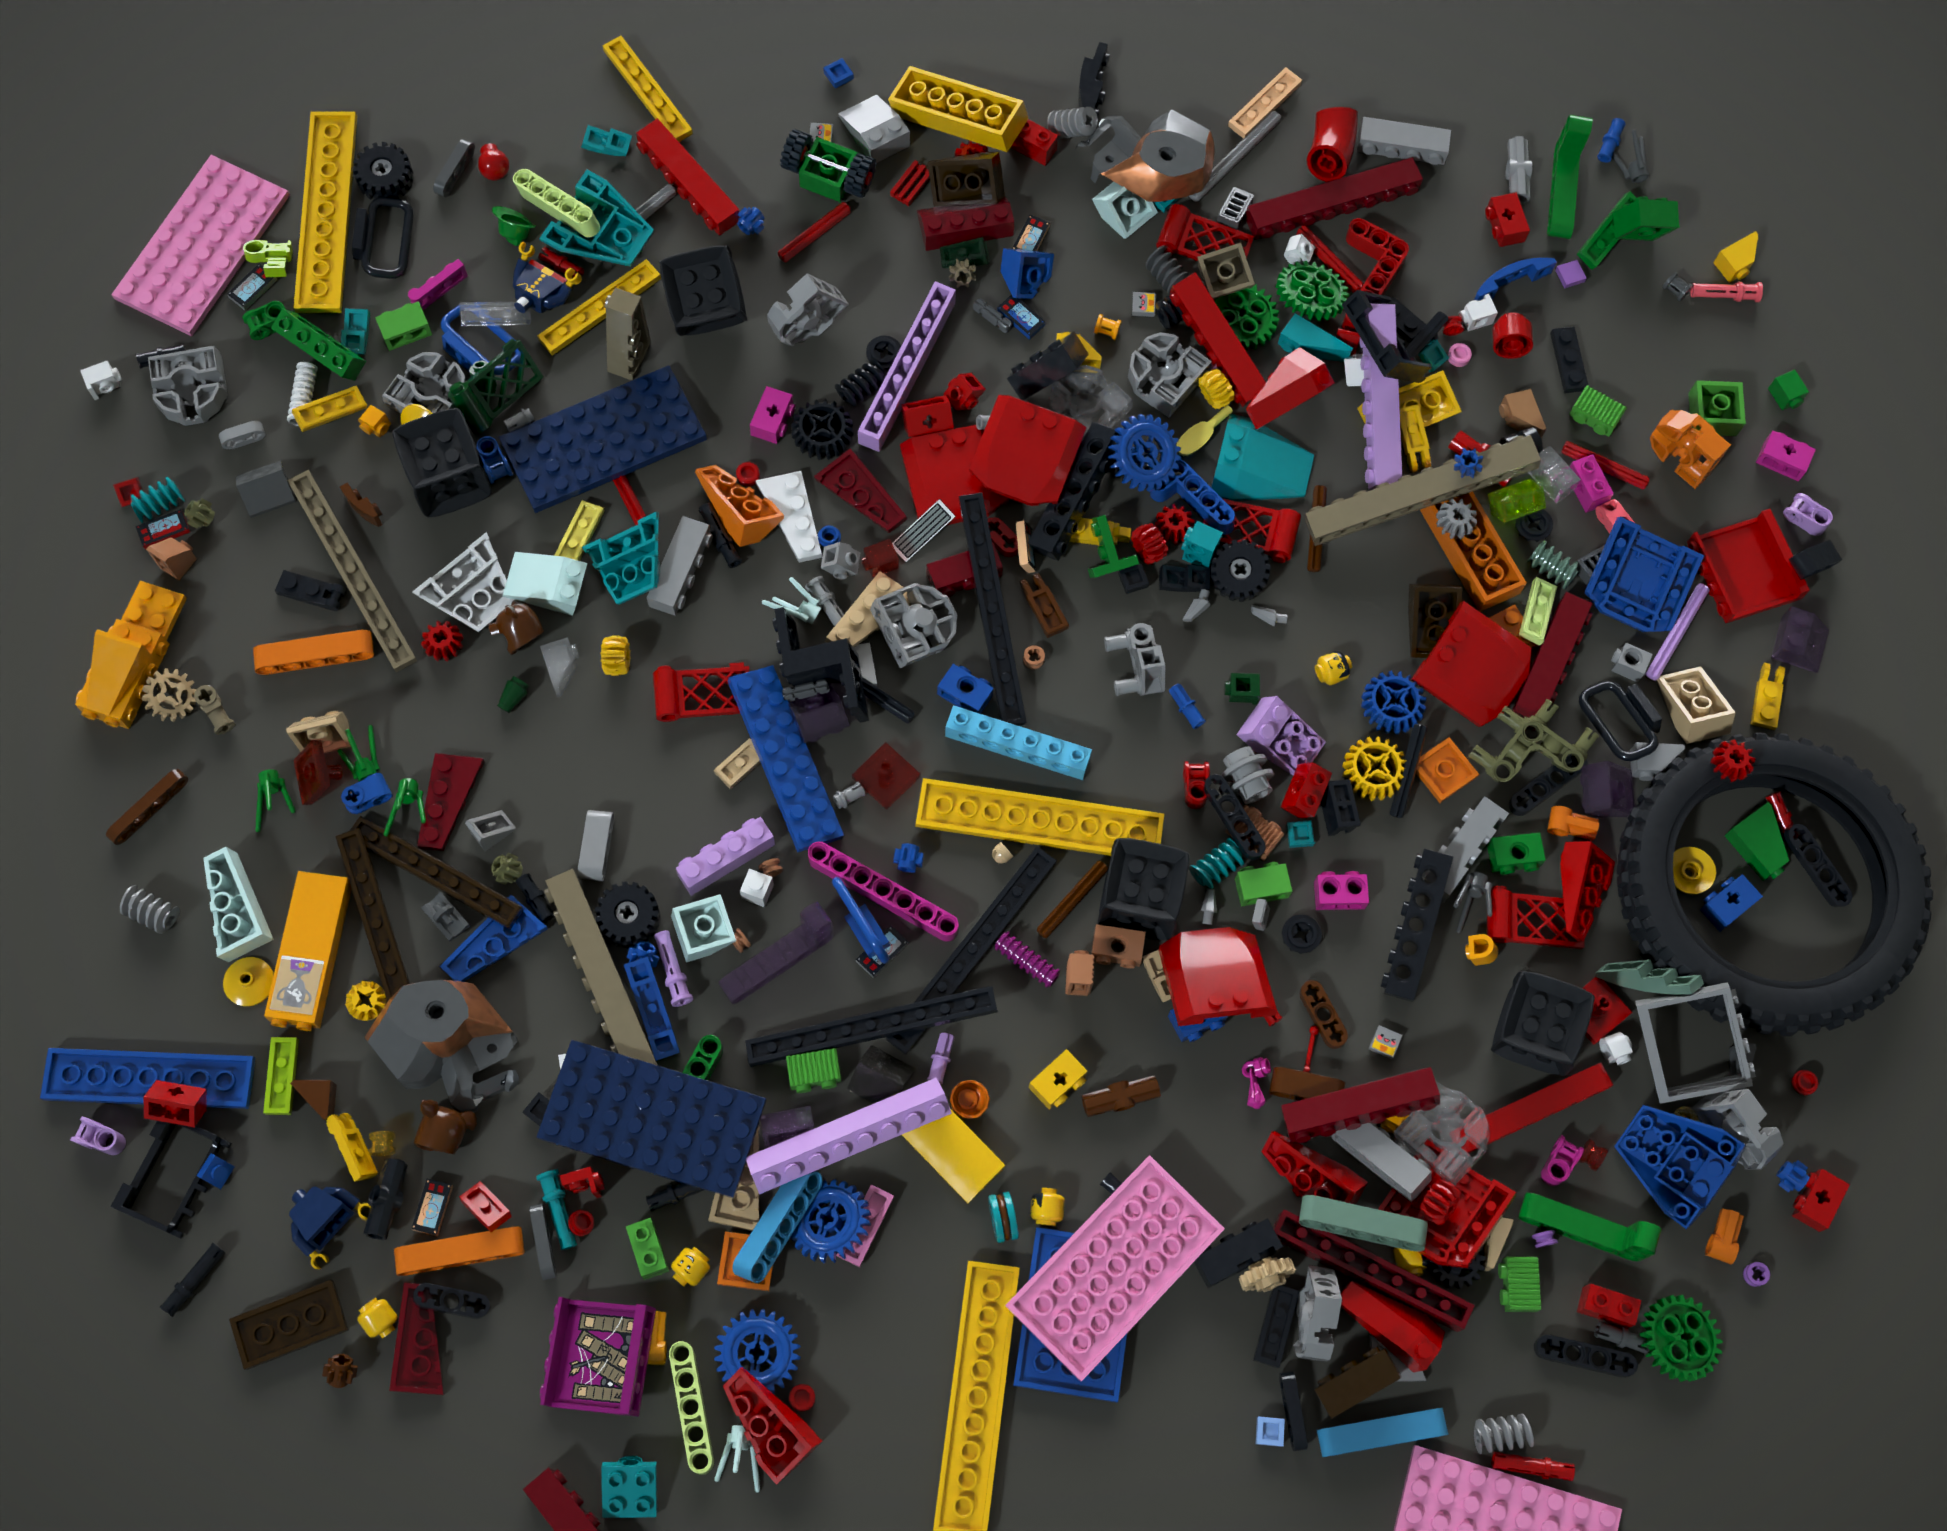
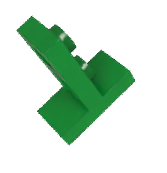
[1088,515,1139,578]

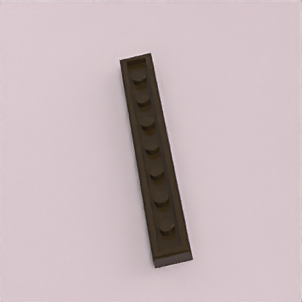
[350,816,524,930]
[335,828,410,1002]

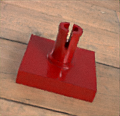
[1582,977,1632,1045]

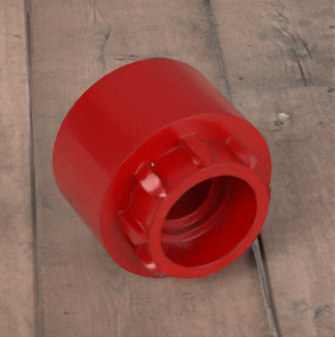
[1492,313,1533,359]

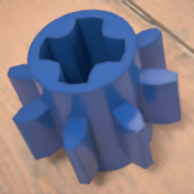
[737,207,765,235]
[1454,448,1483,479]
[893,843,924,873]
[627,941,659,967]
[1776,1160,1810,1192]

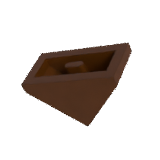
[290,1080,337,1122]

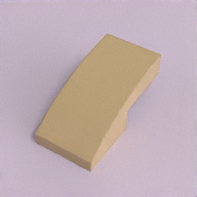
[1142,950,1171,1002]

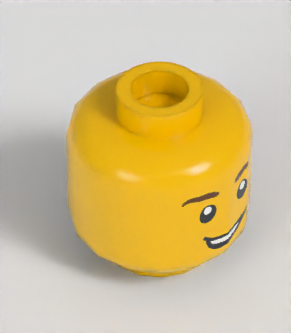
[671,1247,710,1287]

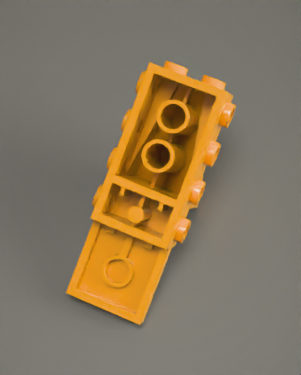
[75,580,187,729]

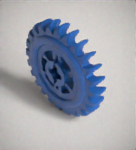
[1108,414,1181,492]
[790,1179,871,1263]
[714,1309,801,1394]

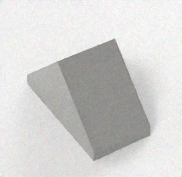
[465,810,516,852]

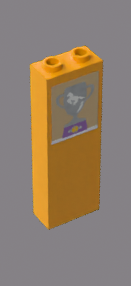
[264,871,352,1031]

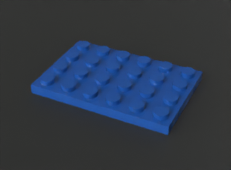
[1013,1227,1127,1403]

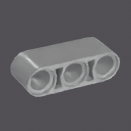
[578,810,614,881]

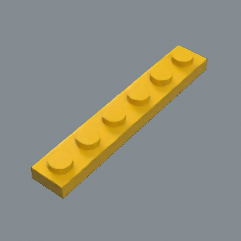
[602,36,693,142]
[537,259,661,356]

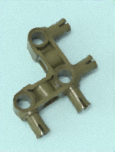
[1468,699,1600,783]

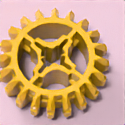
[1342,736,1407,801]

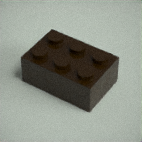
[1315,1346,1402,1419]

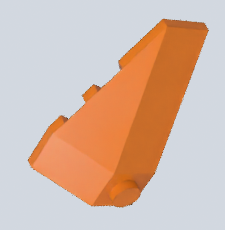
[695,465,784,547]

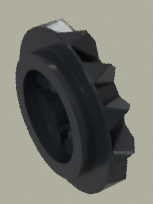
[866,335,901,370]
[1515,506,1553,542]
[1281,915,1322,954]

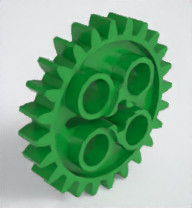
[1275,261,1349,321]
[1213,284,1279,352]
[1640,1295,1723,1382]

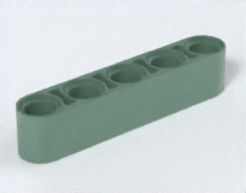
[1299,1195,1428,1252]

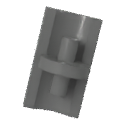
[421,892,470,942]

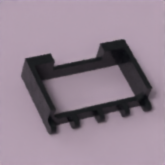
[1342,290,1432,383]
[110,1121,232,1239]

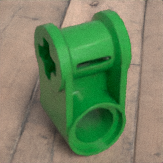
[242,301,286,340]

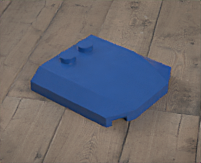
[1584,516,1704,632]

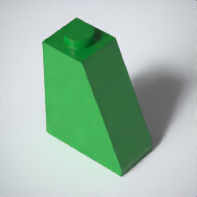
[1725,802,1789,881]

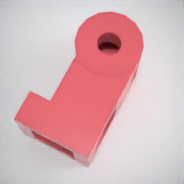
[1595,499,1635,534]

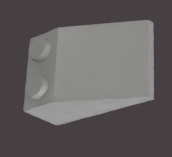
[838,95,910,163]

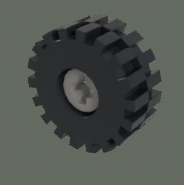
[353,142,414,200]
[1211,539,1271,602]
[595,881,660,948]

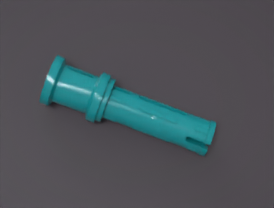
[536,1169,577,1250]

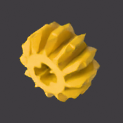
[1199,369,1234,409]
[600,635,631,676]

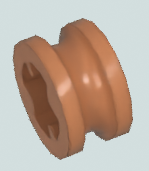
[1023,645,1045,669]
[758,858,783,878]
[732,928,751,953]

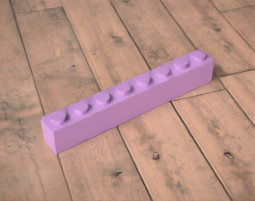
[858,281,956,452]
[1360,304,1402,490]
[746,1077,952,1194]

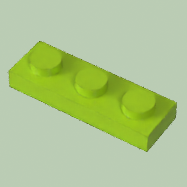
[263,1037,299,1115]

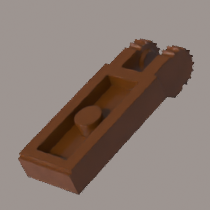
[1019,573,1069,638]

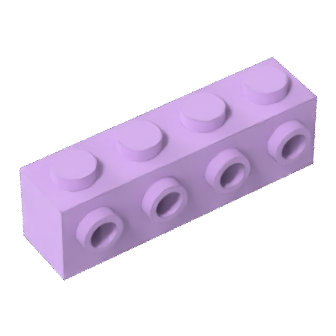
[676,816,775,896]

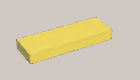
[554,500,604,561]

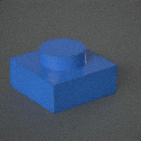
[823,58,854,88]
[196,1153,235,1189]

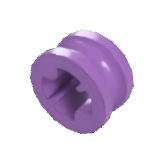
[1532,1230,1558,1249]
[1743,1262,1770,1287]

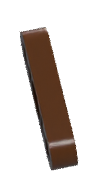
[1299,980,1348,1049]

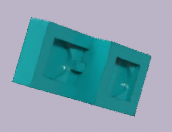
[581,125,632,156]
[341,308,370,355]

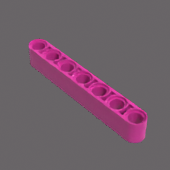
[808,842,959,942]

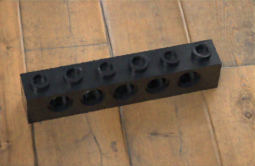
[1028,422,1119,561]
[1380,848,1453,1002]

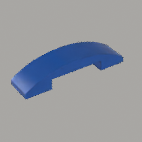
[1474,258,1557,301]
[624,956,680,1061]

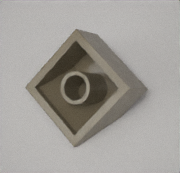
[1197,243,1255,299]

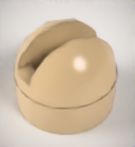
[992,842,1013,864]

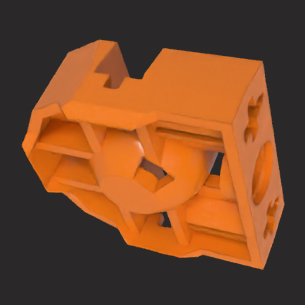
[1650,410,1731,489]

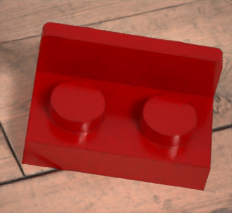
[560,1167,605,1198]

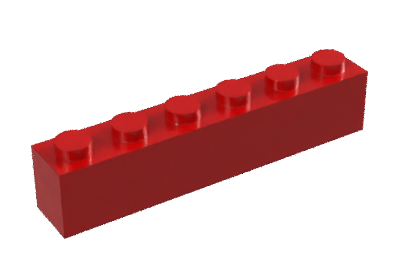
[636,118,740,236]
[1170,272,1266,407]

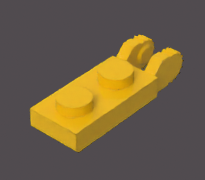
[1399,404,1431,472]
[1751,662,1785,730]
[326,1113,378,1182]

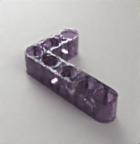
[718,902,834,1004]

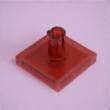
[293,740,343,805]
[852,742,921,810]

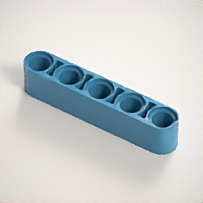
[732,1171,823,1283]
[1317,1408,1449,1457]

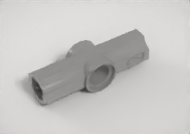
[1505,136,1532,204]

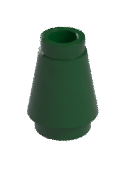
[497,676,529,713]

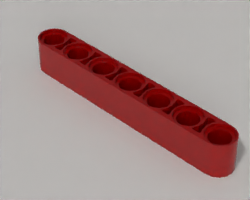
[1448,1062,1614,1157]

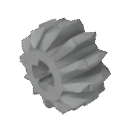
[1436,498,1477,540]

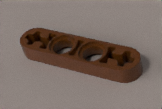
[106,769,188,845]

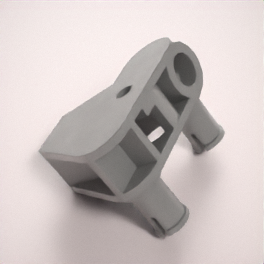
[1104,623,1165,696]

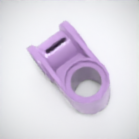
[1783,493,1833,536]
[70,1116,126,1155]

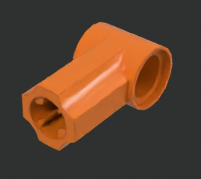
[1547,806,1599,841]
[1705,1208,1744,1265]

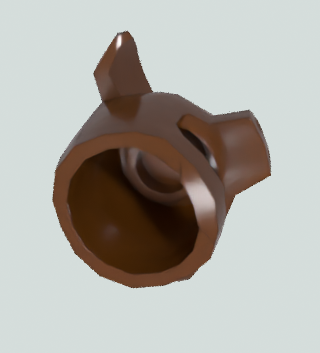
[489,600,544,655]
[413,1100,477,1155]

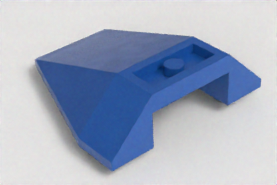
[1614,1105,1746,1229]

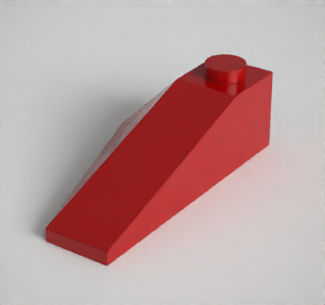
[1246,347,1334,429]
[1560,841,1615,942]
[1261,1131,1368,1205]
[1341,1281,1445,1373]
[723,1367,823,1485]

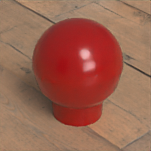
[478,143,510,181]

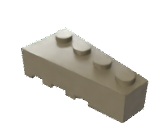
[605,288,651,380]

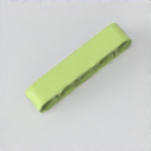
[513,169,600,237]
[669,1341,714,1475]

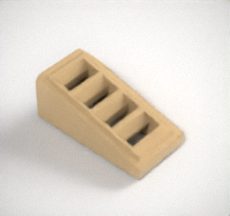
[1482,1217,1514,1271]

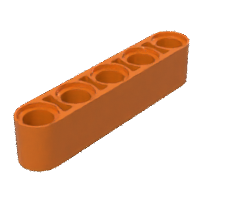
[253,630,374,675]
[394,1227,525,1276]

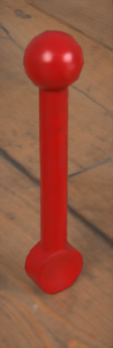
[1303,1026,1319,1073]

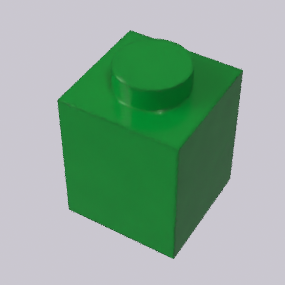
[1768,369,1809,411]

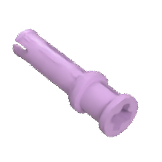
[654,930,693,1007]

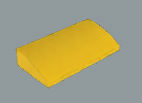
[1357,370,1462,428]
[902,1109,1005,1204]

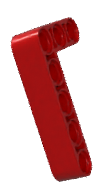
[1342,218,1409,333]

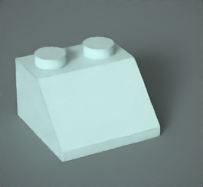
[1092,182,1158,239]
[671,894,736,963]

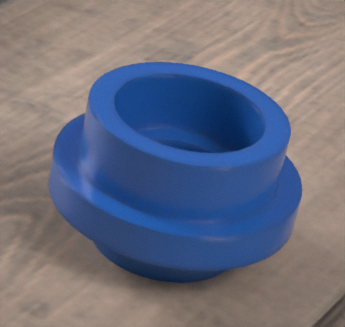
[818,526,841,547]

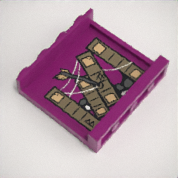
[540,1297,656,1417]

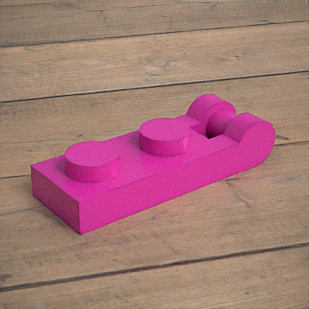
[408,259,468,310]

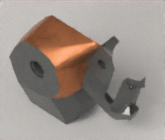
[1075,109,1215,202]
[365,980,520,1113]

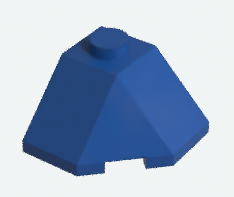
[1000,248,1054,299]

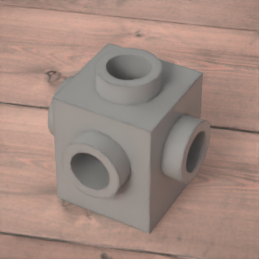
[821,542,860,579]

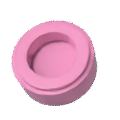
[1448,343,1472,367]

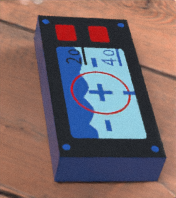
[997,295,1046,340]

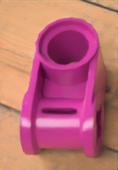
[1541,1135,1584,1186]

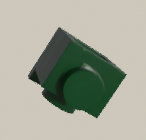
[1224,673,1260,705]

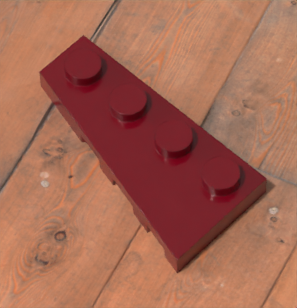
[814,448,908,533]
[417,753,485,851]
[389,1283,444,1395]

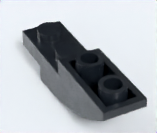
[1078,42,1110,118]

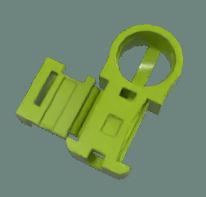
[243,240,293,277]

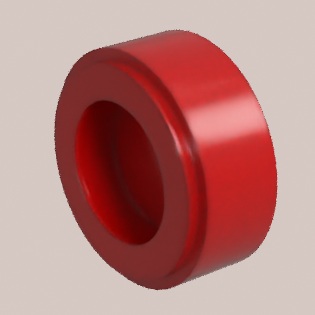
[736,462,760,487]
[789,1384,816,1412]

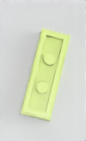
[1519,577,1557,646]

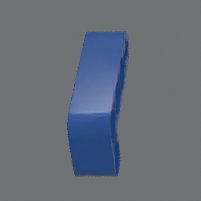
[1150,460,1235,535]

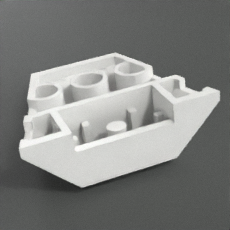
[412,532,513,632]

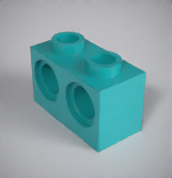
[1181,521,1223,567]

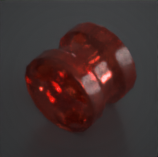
[1579,1139,1608,1171]

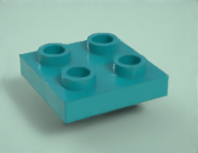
[601,1456,657,1518]

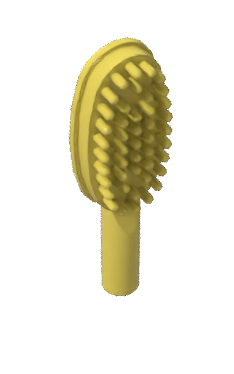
[1177,405,1233,456]

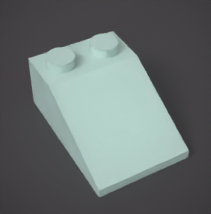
[503,552,587,616]

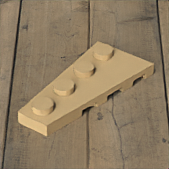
[825,571,911,647]
[708,1125,759,1231]

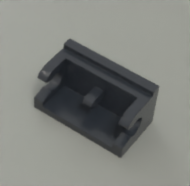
[1321,779,1361,836]

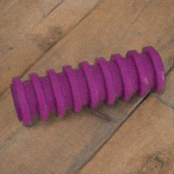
[995,932,1060,988]

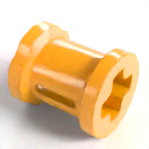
[1094,314,1122,340]

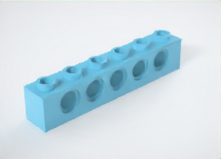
[945,705,1092,780]

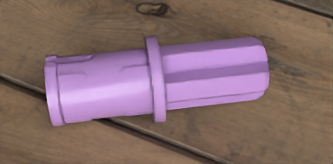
[927,1033,954,1084]

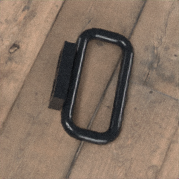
[352,197,414,279]
[1579,681,1662,761]

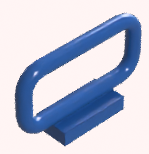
[441,303,521,375]
[832,877,891,964]

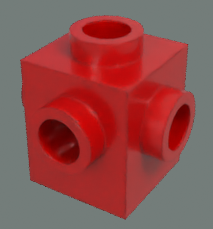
[944,373,986,410]

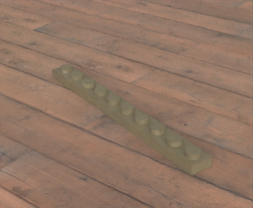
[287,469,417,672]

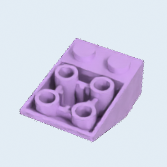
[1236,696,1326,775]

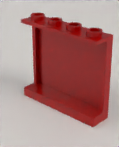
[1687,509,1810,624]

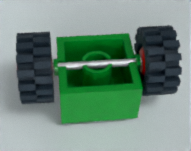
[780,129,877,203]

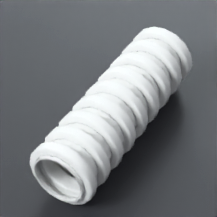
[287,362,318,426]

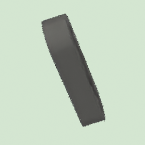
[433,139,475,197]
[530,1203,557,1281]

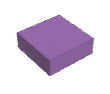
[1555,260,1587,289]

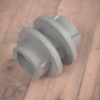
[1221,746,1275,804]

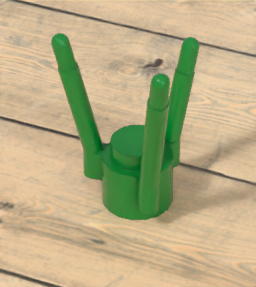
[337,725,380,782]
[255,769,295,832]
[384,778,426,836]

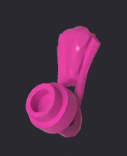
[1242,1057,1271,1109]

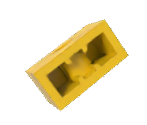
[1029,1049,1087,1110]

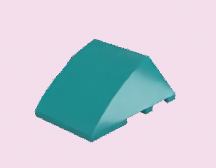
[582,512,660,605]

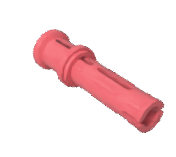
[1690,281,1763,303]

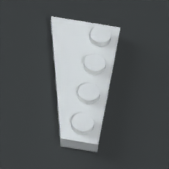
[755,471,822,563]

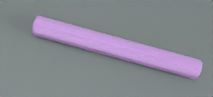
[1646,583,1709,681]

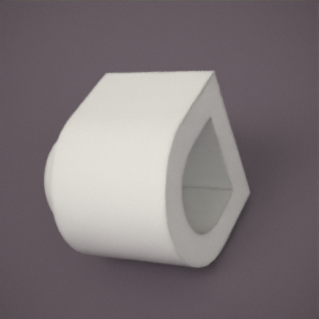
[1284,234,1315,265]
[1599,1032,1633,1065]

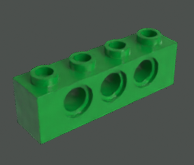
[271,308,366,381]

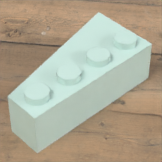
[203,847,274,962]

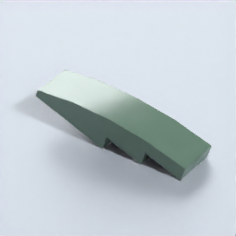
[1595,960,1704,994]

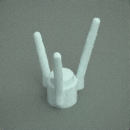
[762,577,821,624]
[714,1425,760,1493]

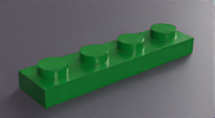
[1577,191,1636,270]

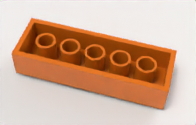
[1420,492,1527,612]

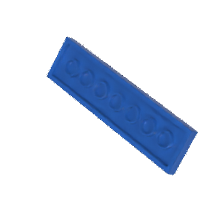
[727,665,844,853]
[40,1048,256,1109]

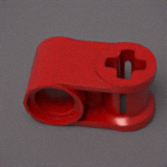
[1183,761,1210,809]

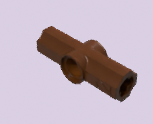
[1081,1075,1161,1117]

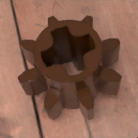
[322,1354,358,1388]

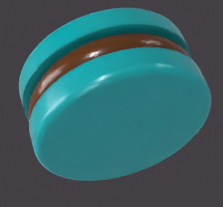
[988,1192,1019,1243]

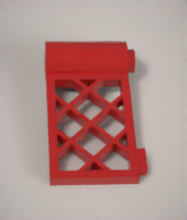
[1156,204,1254,261]
[1203,498,1301,563]
[653,662,750,722]
[1487,886,1585,949]

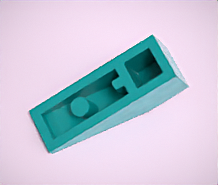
[1278,313,1353,362]

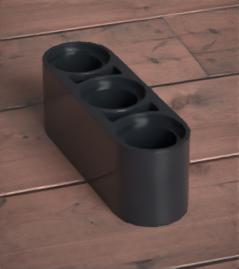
[1789,540,1842,580]

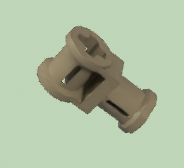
[194,685,235,735]

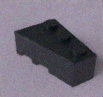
[1007,331,1089,400]

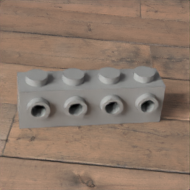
[1357,117,1451,165]
[647,516,713,616]
[1331,1123,1431,1203]

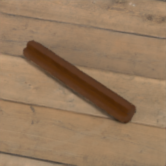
[1307,485,1327,572]
[1037,860,1108,938]

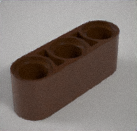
[1269,1067,1346,1101]

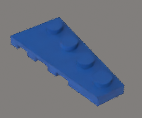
[439,895,548,982]

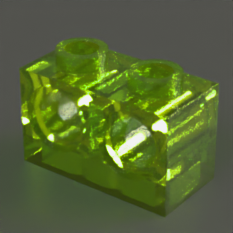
[1488,479,1546,523]

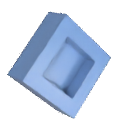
[1256,1416,1285,1447]

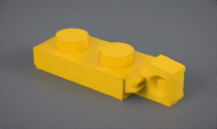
[1069,518,1131,545]

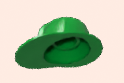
[492,206,536,246]

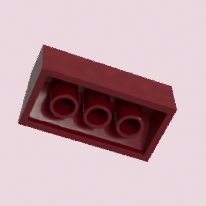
[917,197,1014,251]

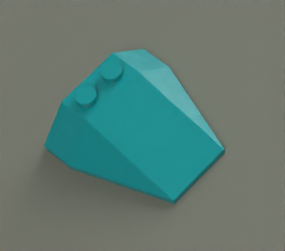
[540,169,654,267]
[1211,414,1314,501]

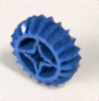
[1361,670,1427,735]

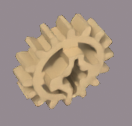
[141,668,196,722]
[1238,1257,1296,1292]

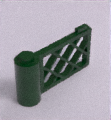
[448,339,544,434]

